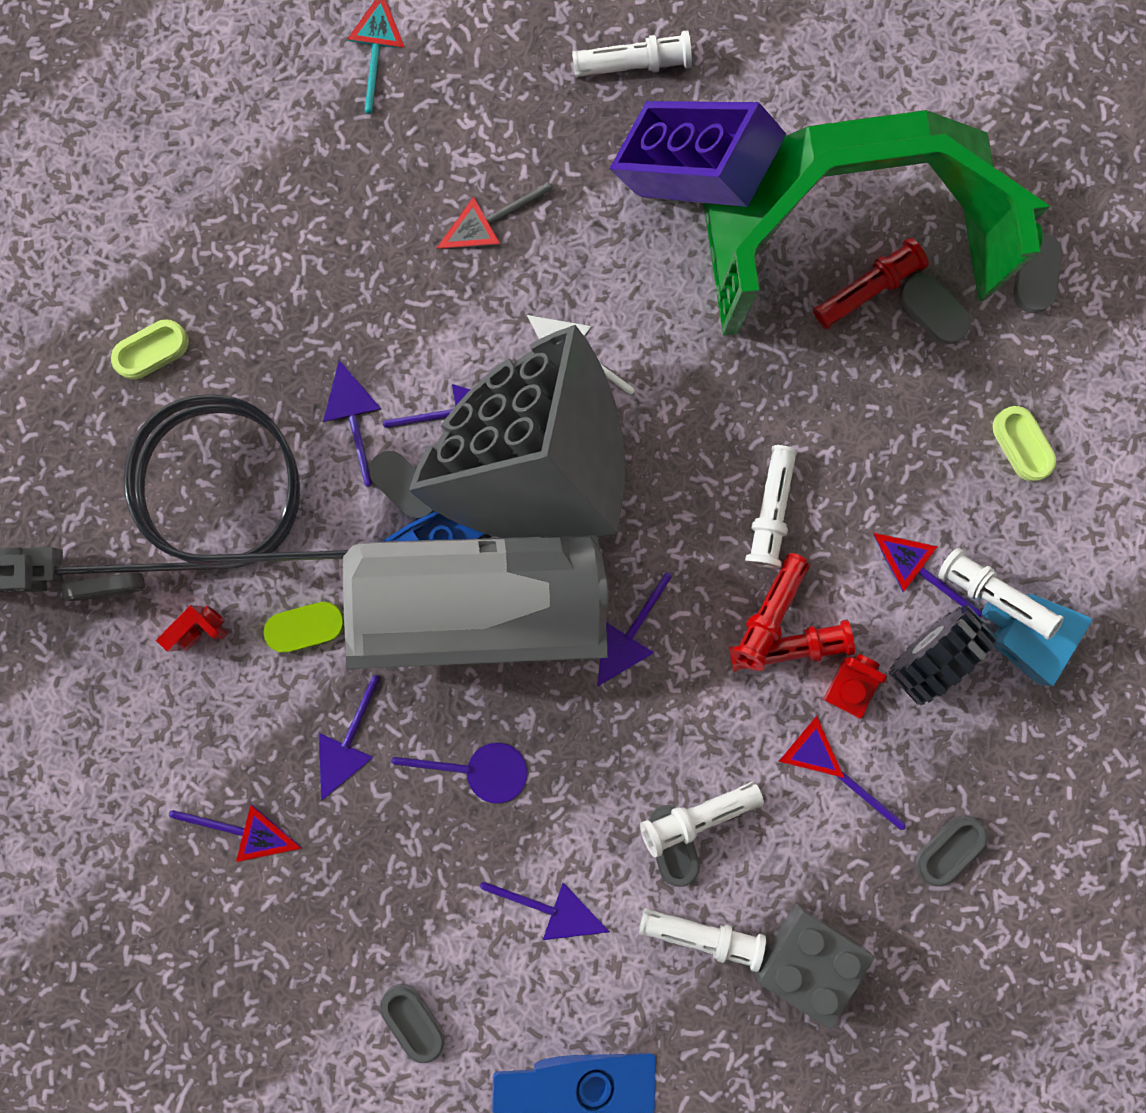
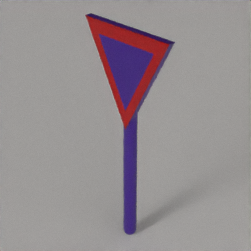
[778,715,906,830]

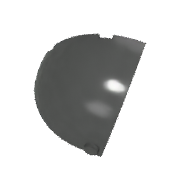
[409,325,625,538]

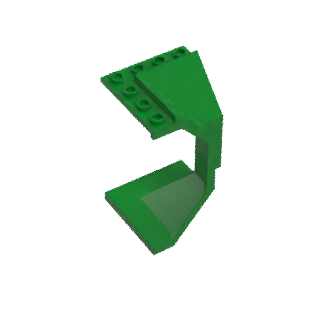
[703,110,1051,336]

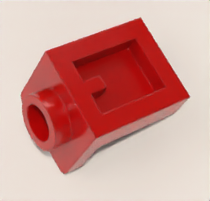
[155,605,229,652]
[823,654,888,719]

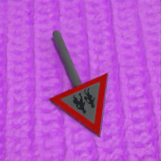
[436,183,553,249]

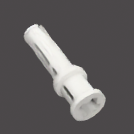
[572,30,692,78]
[745,445,798,569]
[938,548,1064,640]
[640,781,764,857]
[638,908,766,972]

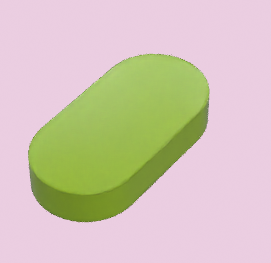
[264,602,344,653]

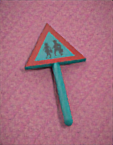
[347,0,405,114]

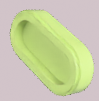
[111,320,189,380]
[993,406,1056,481]

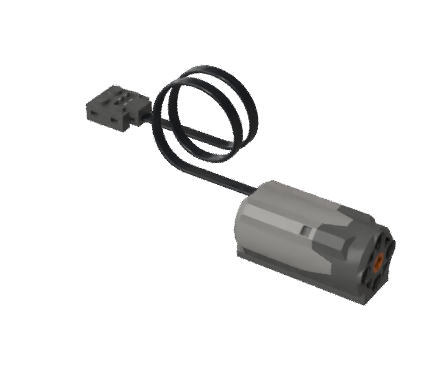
[0,394,608,669]

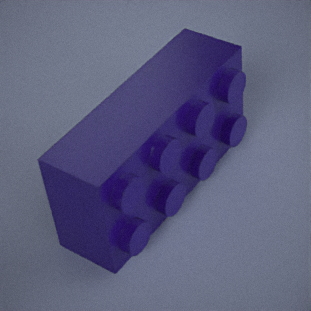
[609,101,786,207]

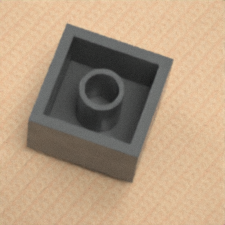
[753,902,875,1030]

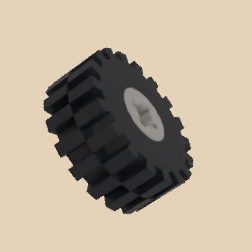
[889,605,998,706]

